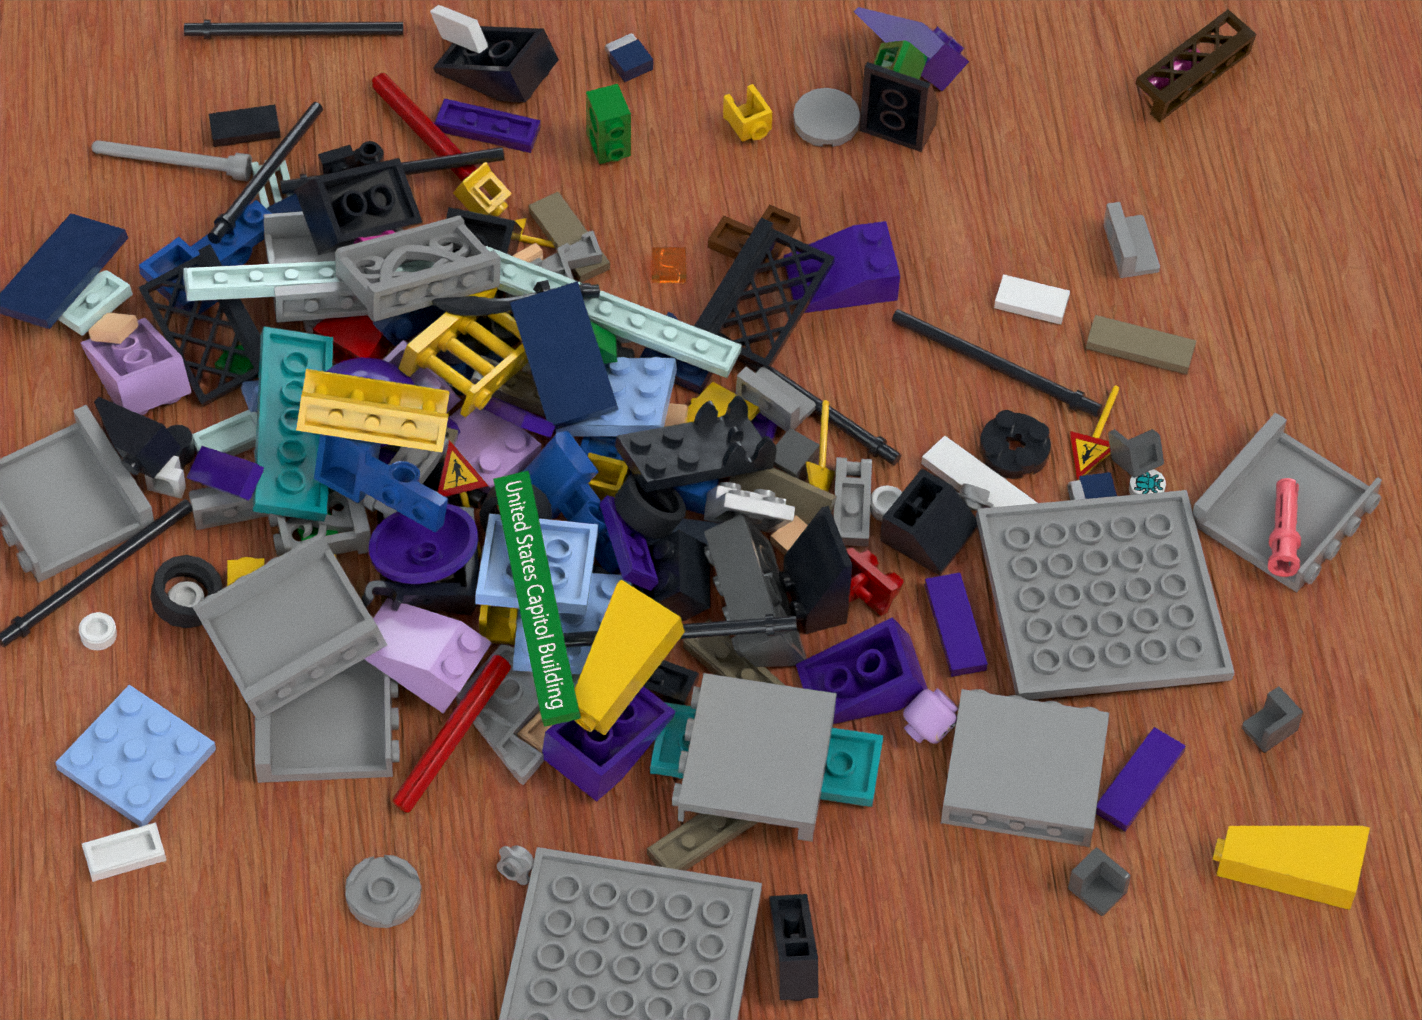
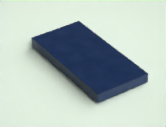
[0,213,128,329]
[510,281,619,430]

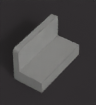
[1103,202,1160,278]
[736,367,816,432]
[189,487,267,530]

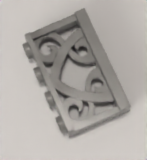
[335,216,501,322]
[253,450,371,556]

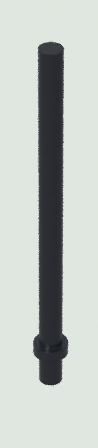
[184,19,404,39]
[207,102,323,244]
[280,147,505,194]
[892,309,1102,417]
[719,332,902,466]
[0,499,193,647]
[563,614,797,648]

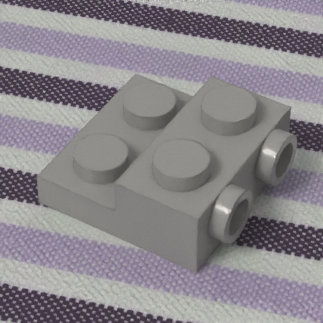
[703,482,795,533]

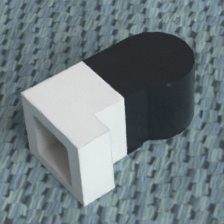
[145,425,195,499]

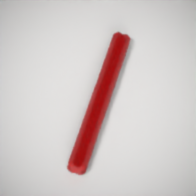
[371,72,478,182]
[392,654,511,813]

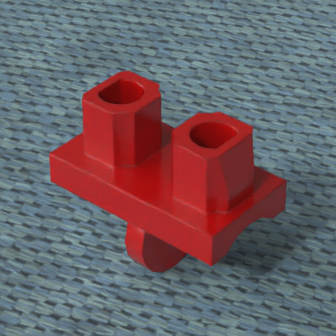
[847,547,904,616]

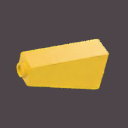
[575,580,685,736]
[1212,826,1370,910]

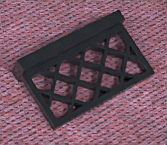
[694,218,835,370]
[138,244,261,407]

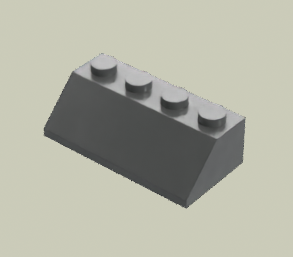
[704,514,807,667]

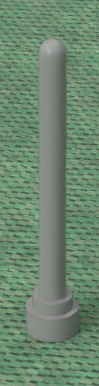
[91,140,252,181]

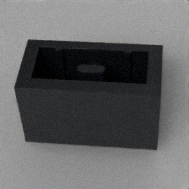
[880,468,978,576]
[632,530,711,621]

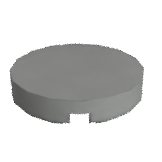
[793,88,860,147]
[345,855,422,928]

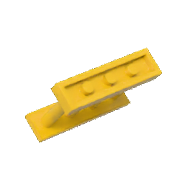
[398,287,529,418]
[296,369,450,453]

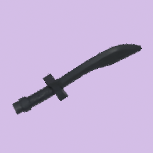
[432,280,600,316]

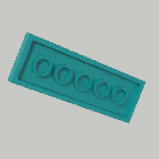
[252,327,333,522]
[650,702,883,807]

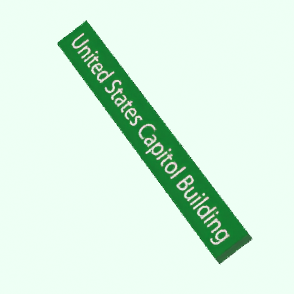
[493,470,581,727]

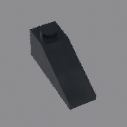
[94,397,181,479]
[769,894,819,1001]

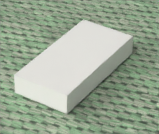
[430,5,488,53]
[994,274,1070,325]
[82,822,166,882]

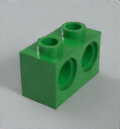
[586,84,631,164]

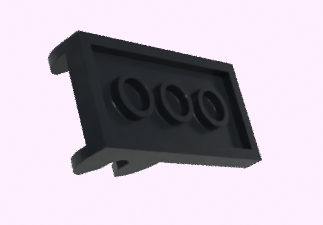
[615,396,777,493]

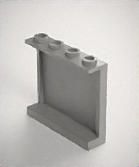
[263,211,404,323]
[0,405,154,583]
[1193,413,1382,593]
[192,533,387,721]
[255,659,400,783]
[672,673,837,842]
[941,689,1109,847]

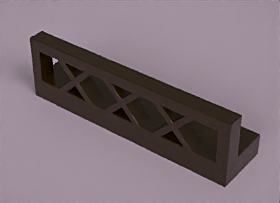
[1135,9,1257,123]

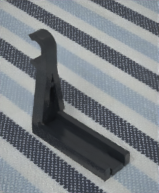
[361,507,480,616]

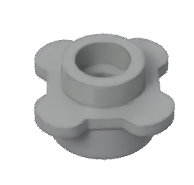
[957,483,994,511]
[497,845,534,885]

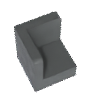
[774,428,820,482]
[1108,429,1164,478]
[1242,686,1303,753]
[1068,847,1131,916]

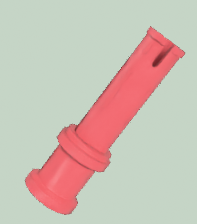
[1268,478,1301,577]

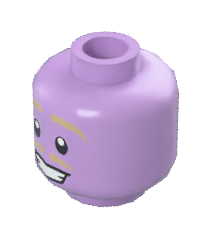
[903,688,959,744]

